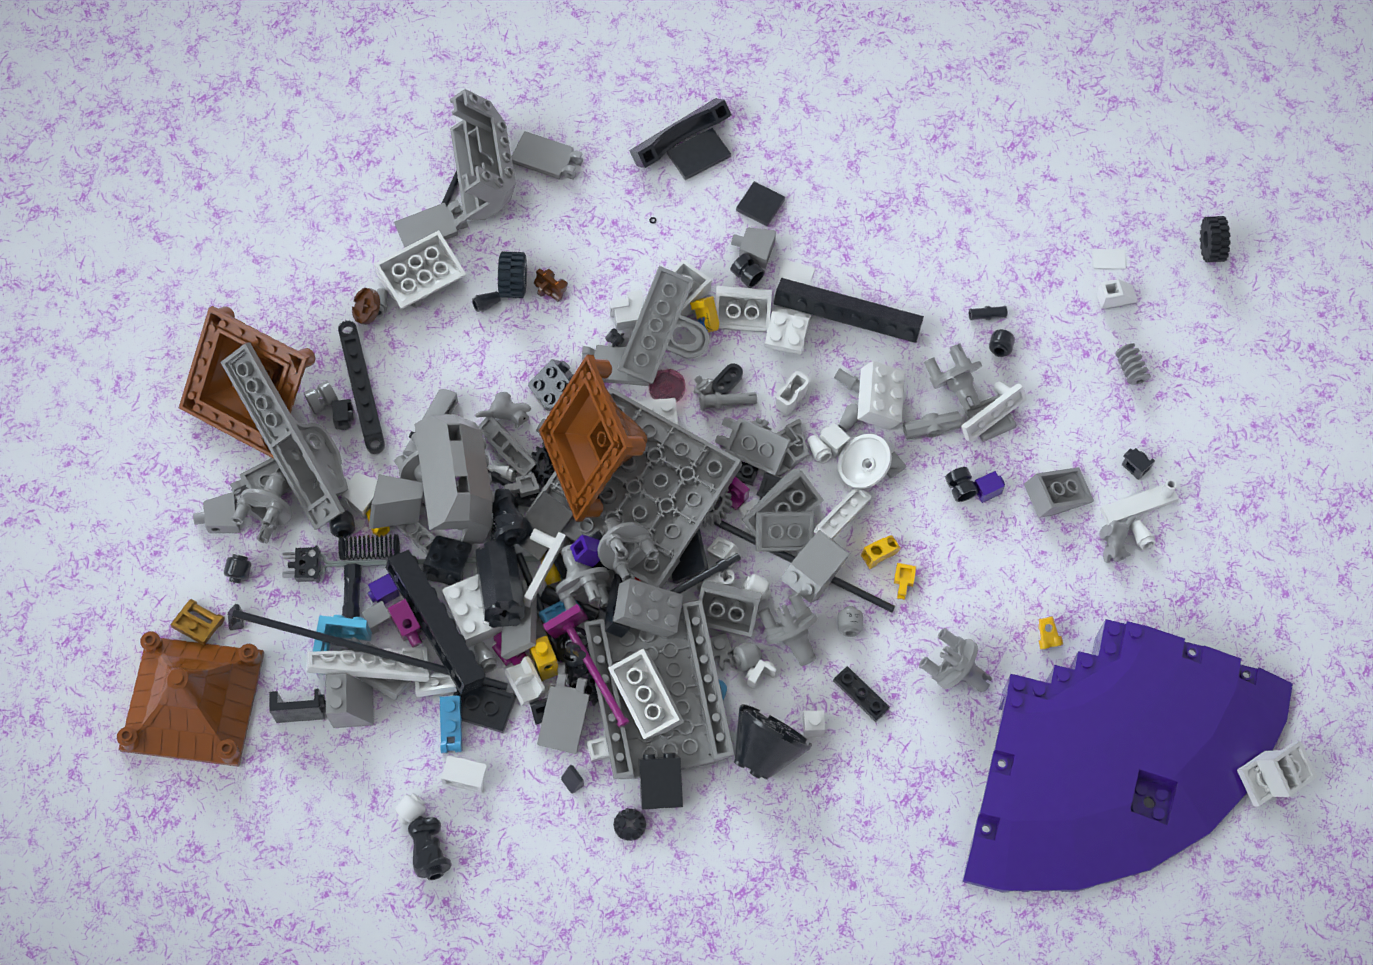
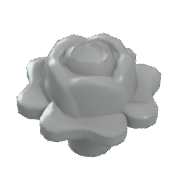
[693,376,713,395]

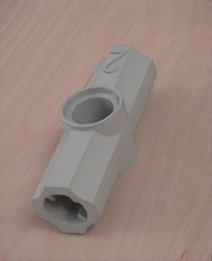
[903,411,962,439]

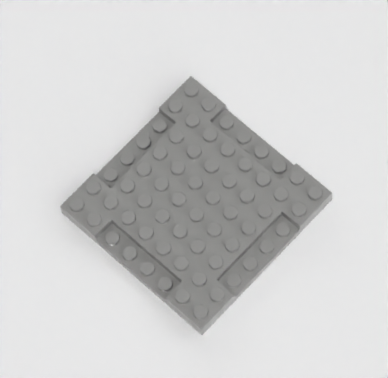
[527,388,742,588]

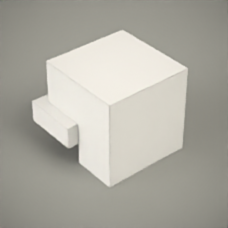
[609,290,644,330]

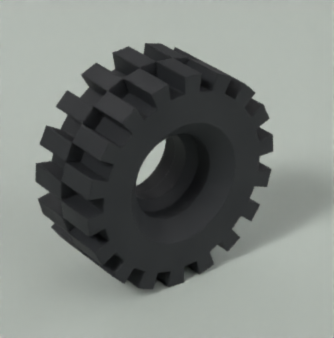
[1199,216,1231,263]

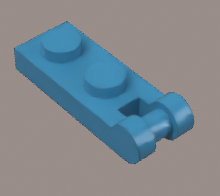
[439,696,462,753]

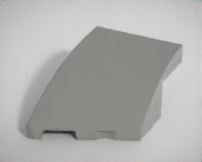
[767,419,809,477]

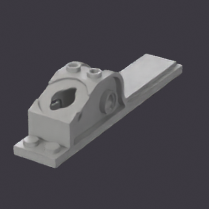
[221,342,348,530]

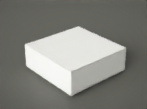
[586,737,610,762]

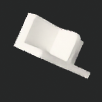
[504,656,545,706]
[441,756,487,793]

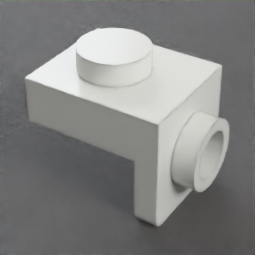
[746,660,777,689]

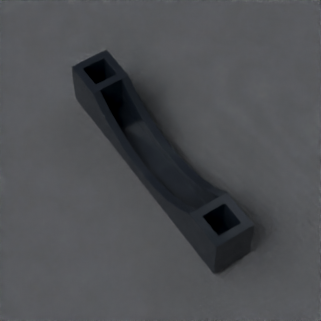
[629,98,732,168]

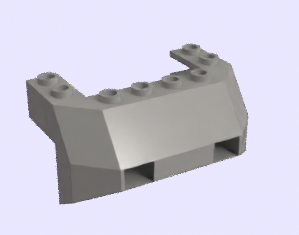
[450,89,516,220]
[414,414,494,544]

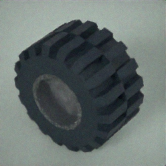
[498,251,527,298]

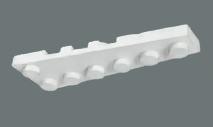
[307,647,429,682]

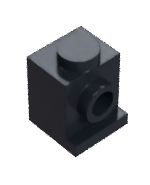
[332,399,354,430]
[1122,448,1155,480]

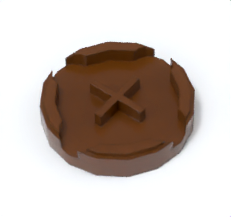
[352,288,380,325]

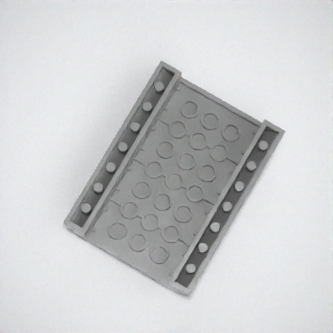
[584,600,734,779]

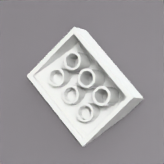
[374,230,466,309]

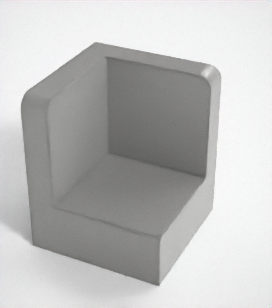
[361,601,391,635]

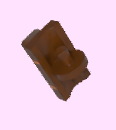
[533,269,568,302]

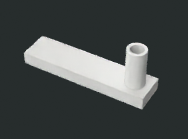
[961,381,1026,442]
[1100,479,1179,525]
[814,488,872,540]
[524,529,566,608]

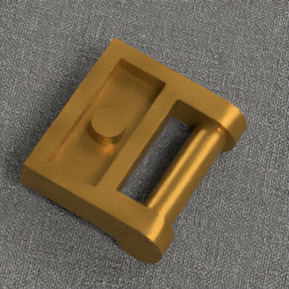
[170,599,225,646]

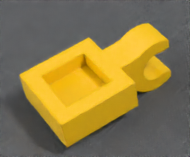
[894,563,916,600]

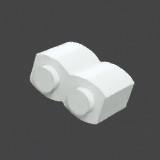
[776,371,809,415]

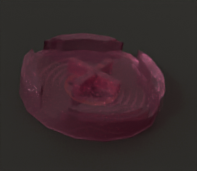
[649,369,686,403]

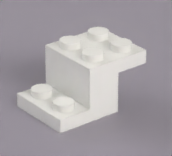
[764,306,811,354]
[1237,741,1317,806]

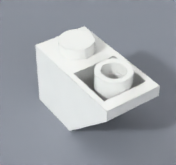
[1097,279,1138,309]

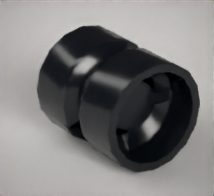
[730,253,765,288]
[945,467,978,502]

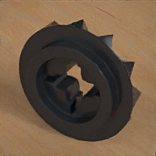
[613,808,646,841]

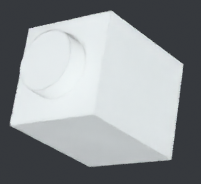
[820,423,850,457]
[803,710,825,737]

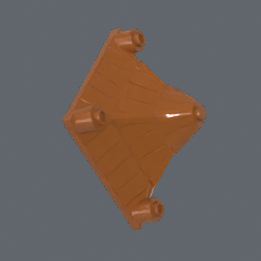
[178,306,316,459]
[539,354,647,522]
[117,631,264,767]

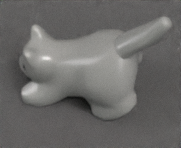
[475,392,531,429]
[1099,516,1136,562]

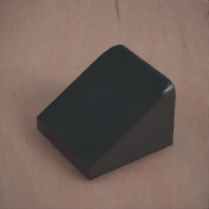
[227,604,244,630]
[530,698,547,725]
[561,765,584,794]

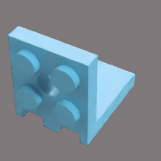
[312,615,372,674]

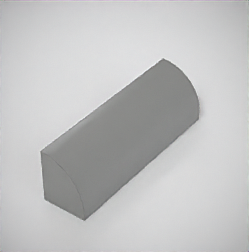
[403,389,458,456]

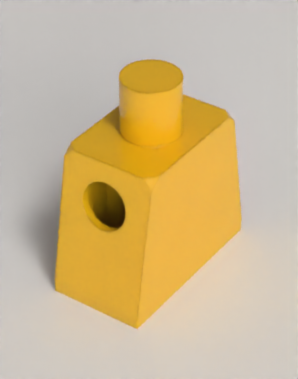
[529,635,559,681]

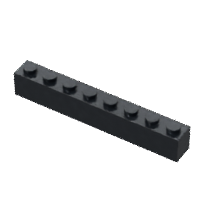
[773,278,924,343]
[385,550,485,695]

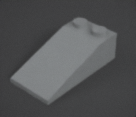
[742,468,824,538]

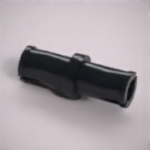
[968,306,1008,320]

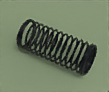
[338,534,400,561]

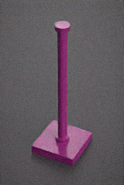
[543,604,630,728]

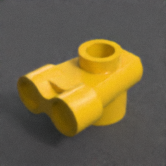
[1038,616,1063,649]

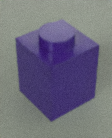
[975,471,1005,503]
[570,534,600,567]
[367,573,400,604]

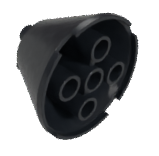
[734,704,812,780]

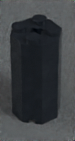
[476,540,525,628]

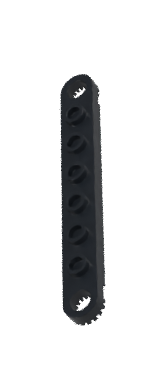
[338,320,385,454]

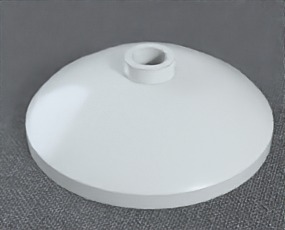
[838,434,892,489]

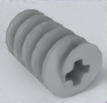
[1115,343,1151,385]

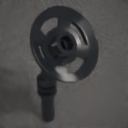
[557,627,590,667]

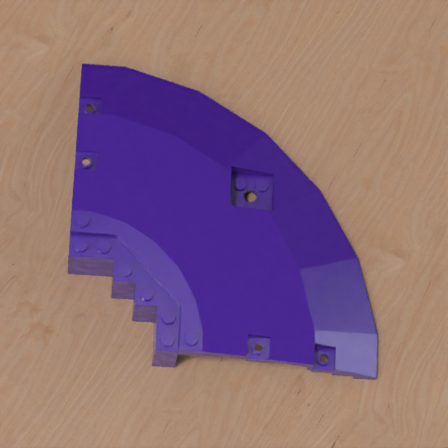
[962,619,1293,893]

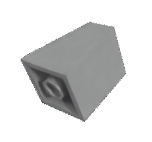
[369,474,426,529]
[326,673,373,728]

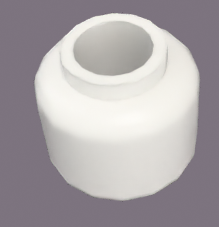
[741,574,771,602]
[395,793,426,825]

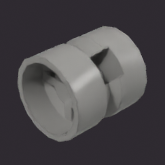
[304,380,338,414]

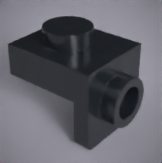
[756,473,782,500]

